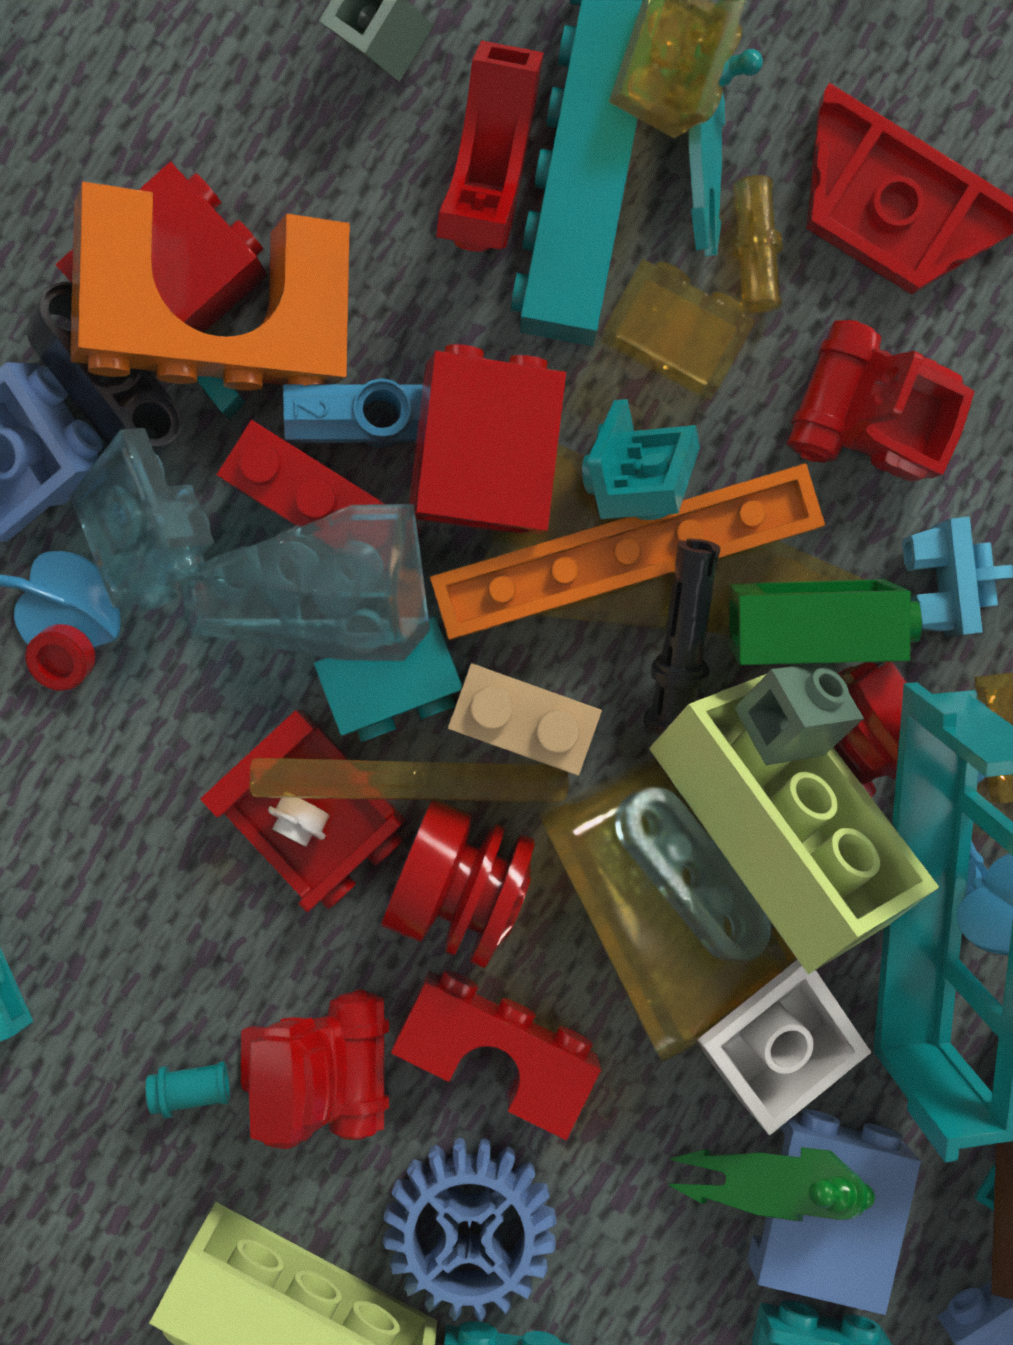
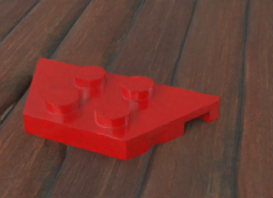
[806,82,1013,295]

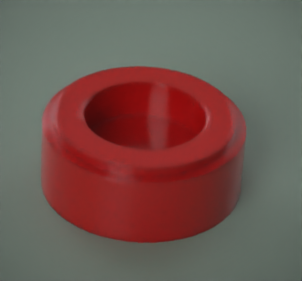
[25,624,95,691]

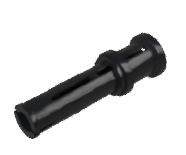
[643,538,721,735]

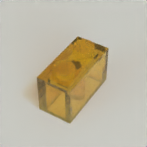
[601,258,756,402]

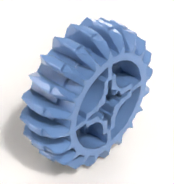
[383,1137,556,1322]

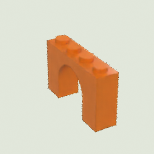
[70,181,350,391]

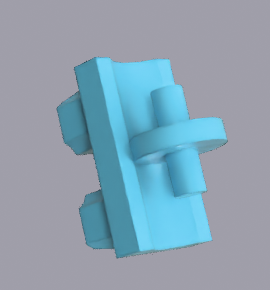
[902,516,1013,637]

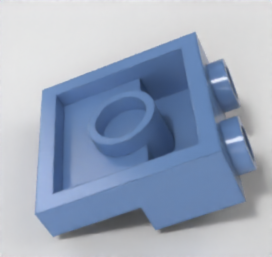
[0,362,107,542]

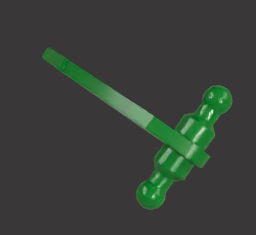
[668,1147,876,1221]

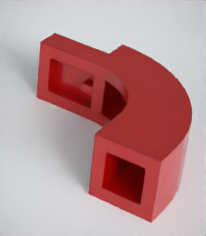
[436,40,544,252]

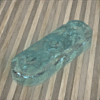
[615,787,771,961]

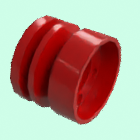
[381,798,535,968]

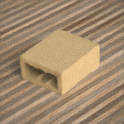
[448,663,602,776]

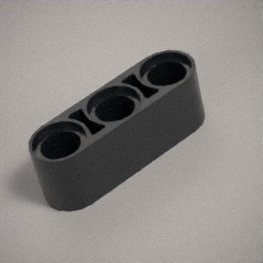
[27,281,182,466]

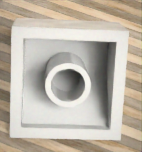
[698,959,872,1136]

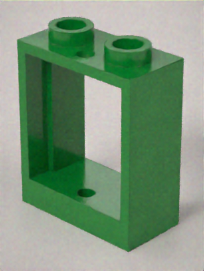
[728,579,922,665]

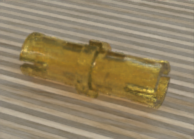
[732,175,783,313]

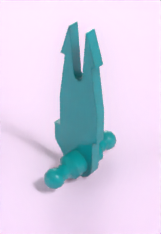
[649,48,763,257]

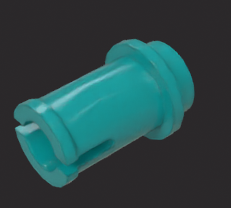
[146,1061,230,1119]

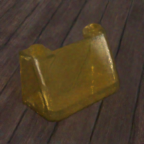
[540,756,797,1062]

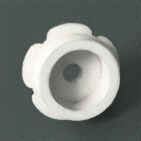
[268,792,330,847]

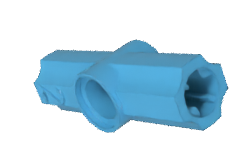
[283,378,423,448]

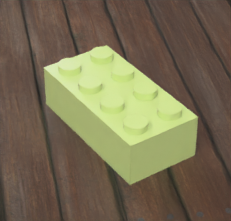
[649,674,939,975]
[149,1202,437,1345]

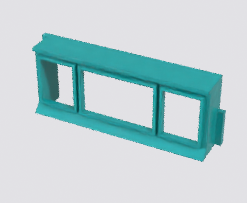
[874,682,1013,1163]

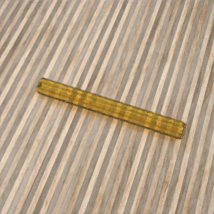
[249,758,569,803]

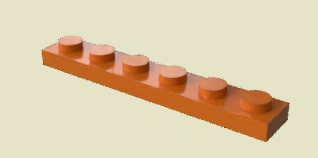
[430,463,825,640]

